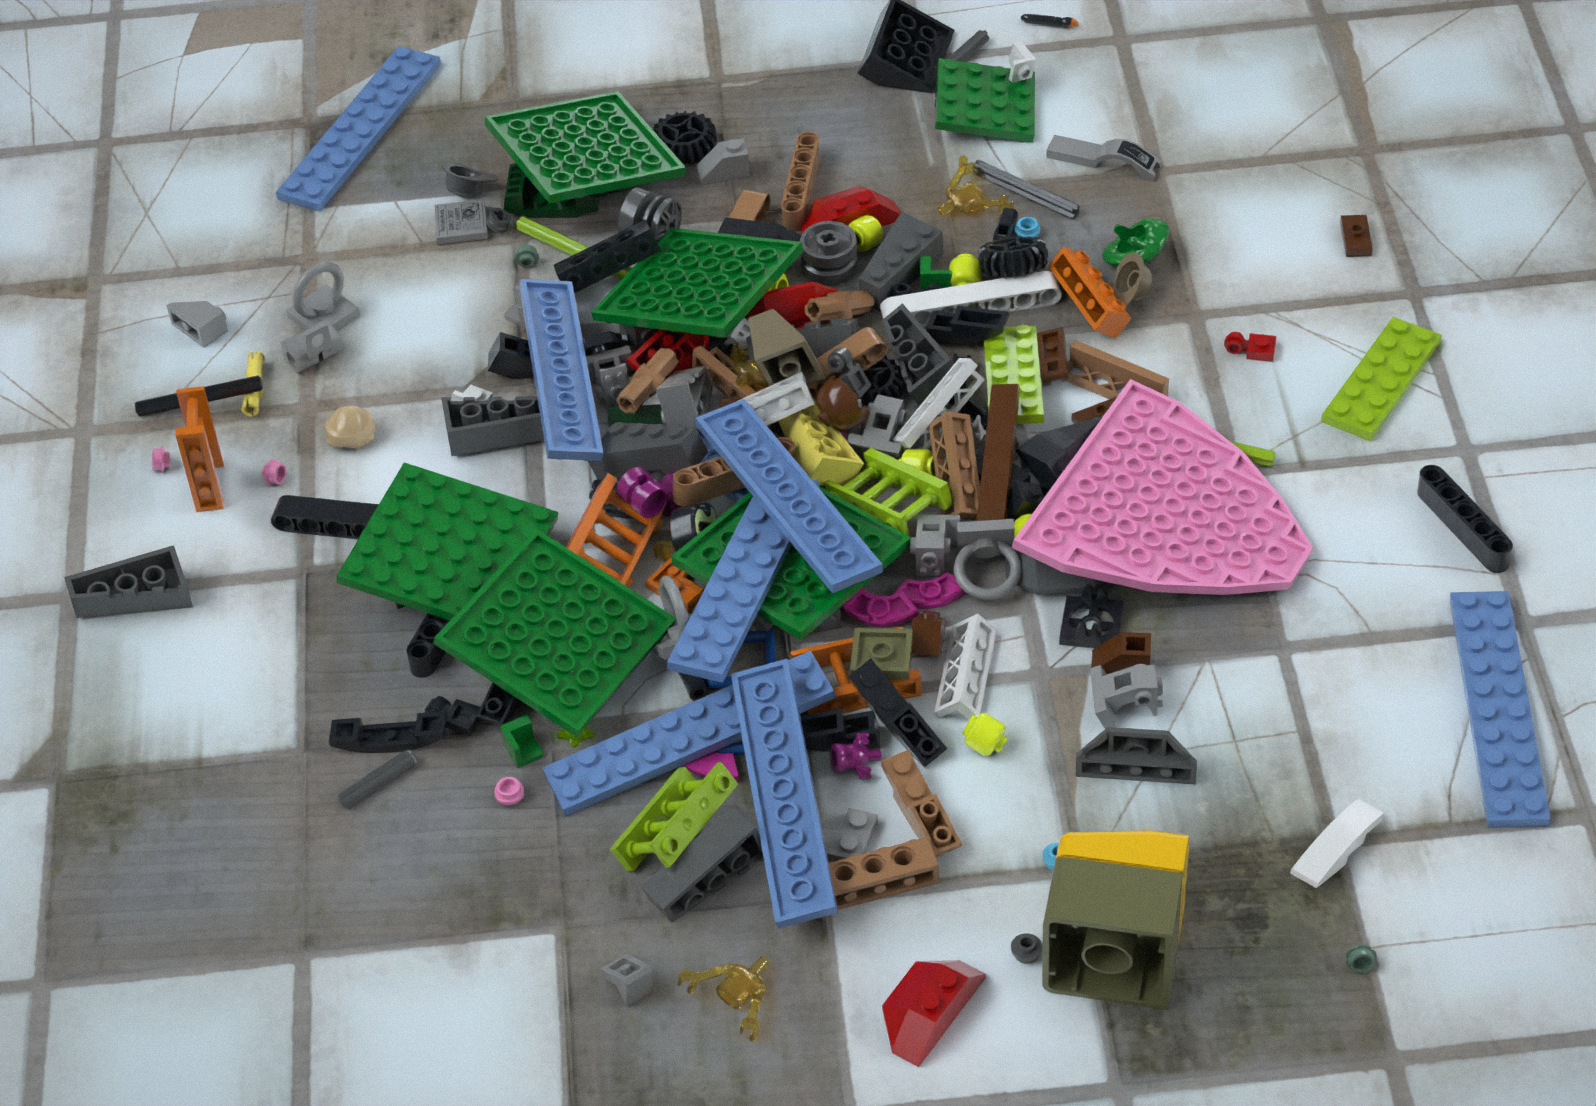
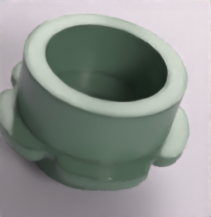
[514,245,539,268]
[1345,944,1377,974]

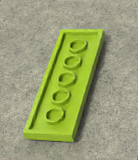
[1321,317,1442,441]
[983,325,1044,424]

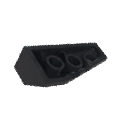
[1015,415,1104,487]

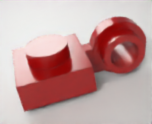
[1224,332,1276,362]

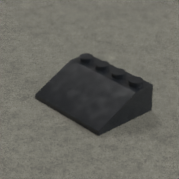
[857,0,955,93]

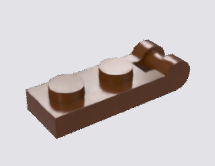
[1037,327,1070,386]

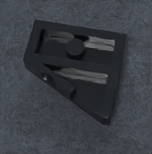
[583,331,631,356]

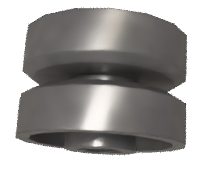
[800,221,858,286]

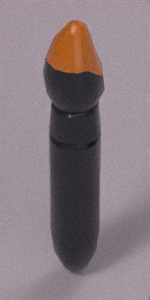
[1020,14,1079,28]

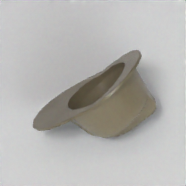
[1112,253,1152,306]

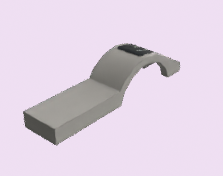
[1046,135,1162,181]

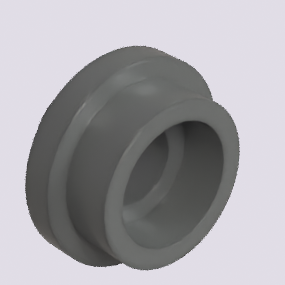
[1011,933,1042,964]

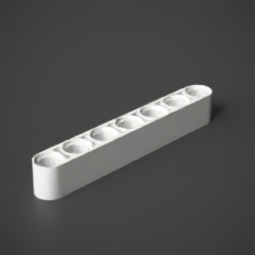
[880,271,1062,327]

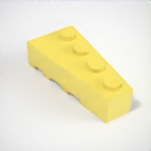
[778,398,864,486]

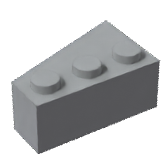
[656,366,713,431]

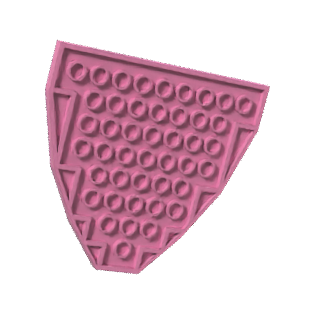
[1012,379,1313,595]

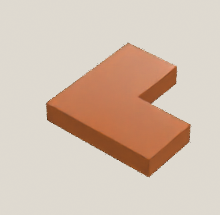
[645,558,704,613]

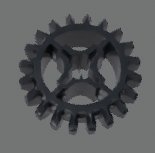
[653,110,717,165]
[978,236,1048,278]
[859,355,905,408]

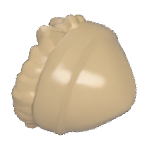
[325,405,375,450]

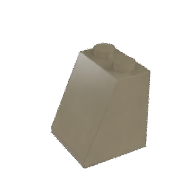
[748,309,825,386]

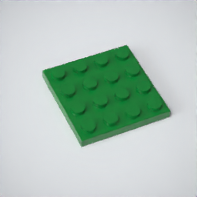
[935,58,1035,143]

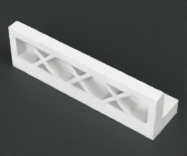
[892,358,985,451]
[736,372,815,426]
[934,614,997,720]

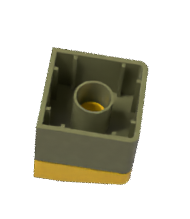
[1042,830,1189,1010]

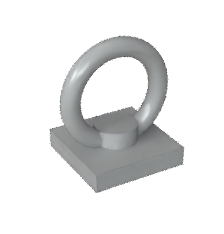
[286,262,360,331]
[954,519,1022,600]
[652,575,689,660]

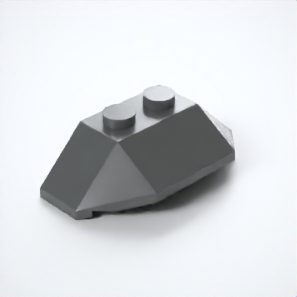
[1004,550,1108,595]
[1076,727,1197,785]

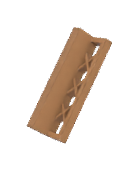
[1066,340,1169,399]
[693,345,765,399]
[929,411,980,520]

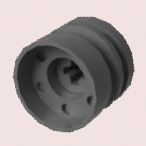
[618,187,682,242]

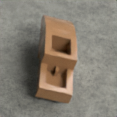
[881,750,962,857]

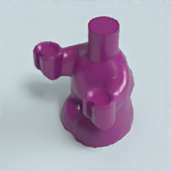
[829,733,881,780]

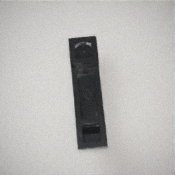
[329,711,447,753]

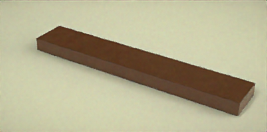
[976,384,1020,521]

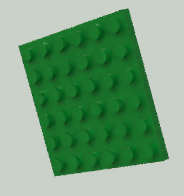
[484,91,686,203]
[591,228,804,338]
[337,462,558,620]
[671,486,911,640]
[434,529,676,737]

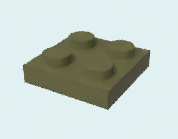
[850,628,913,679]

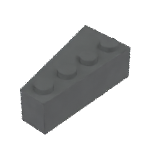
[859,212,943,311]
[882,303,954,406]
[746,318,859,369]
[441,396,544,456]
[588,422,709,480]
[64,545,193,618]
[641,805,764,923]

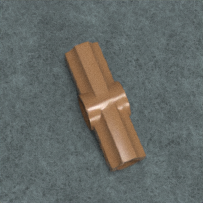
[805,290,874,321]
[616,348,679,414]

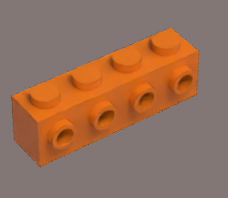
[1048,246,1132,338]

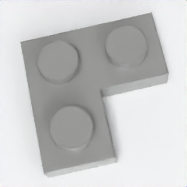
[822,808,878,862]

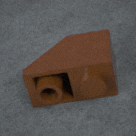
[912,611,947,656]
[1091,632,1151,674]

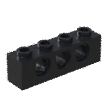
[554,220,661,293]

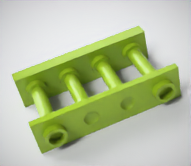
[824,448,953,536]
[609,762,738,871]

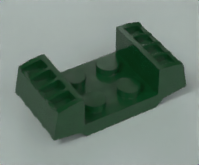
[503,163,600,218]

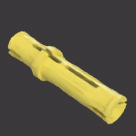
[241,351,265,417]

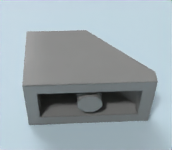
[697,138,750,185]
[166,301,228,347]

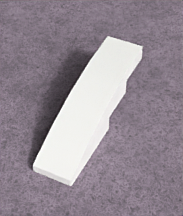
[1290,799,1384,888]

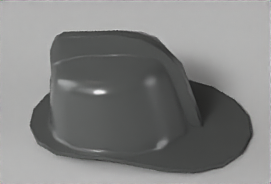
[442,163,498,198]

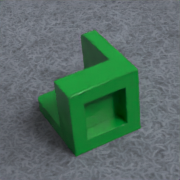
[920,256,952,289]
[500,715,543,768]

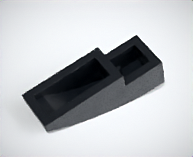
[926,306,1009,345]
[800,708,880,751]

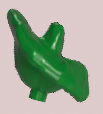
[1102,218,1169,266]

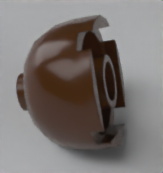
[817,375,870,430]

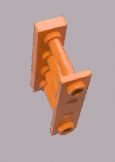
[176,386,224,512]
[566,473,664,587]
[790,627,922,715]

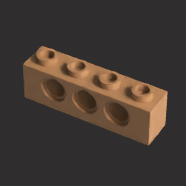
[829,837,939,910]

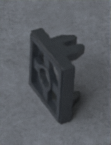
[1059,584,1124,648]

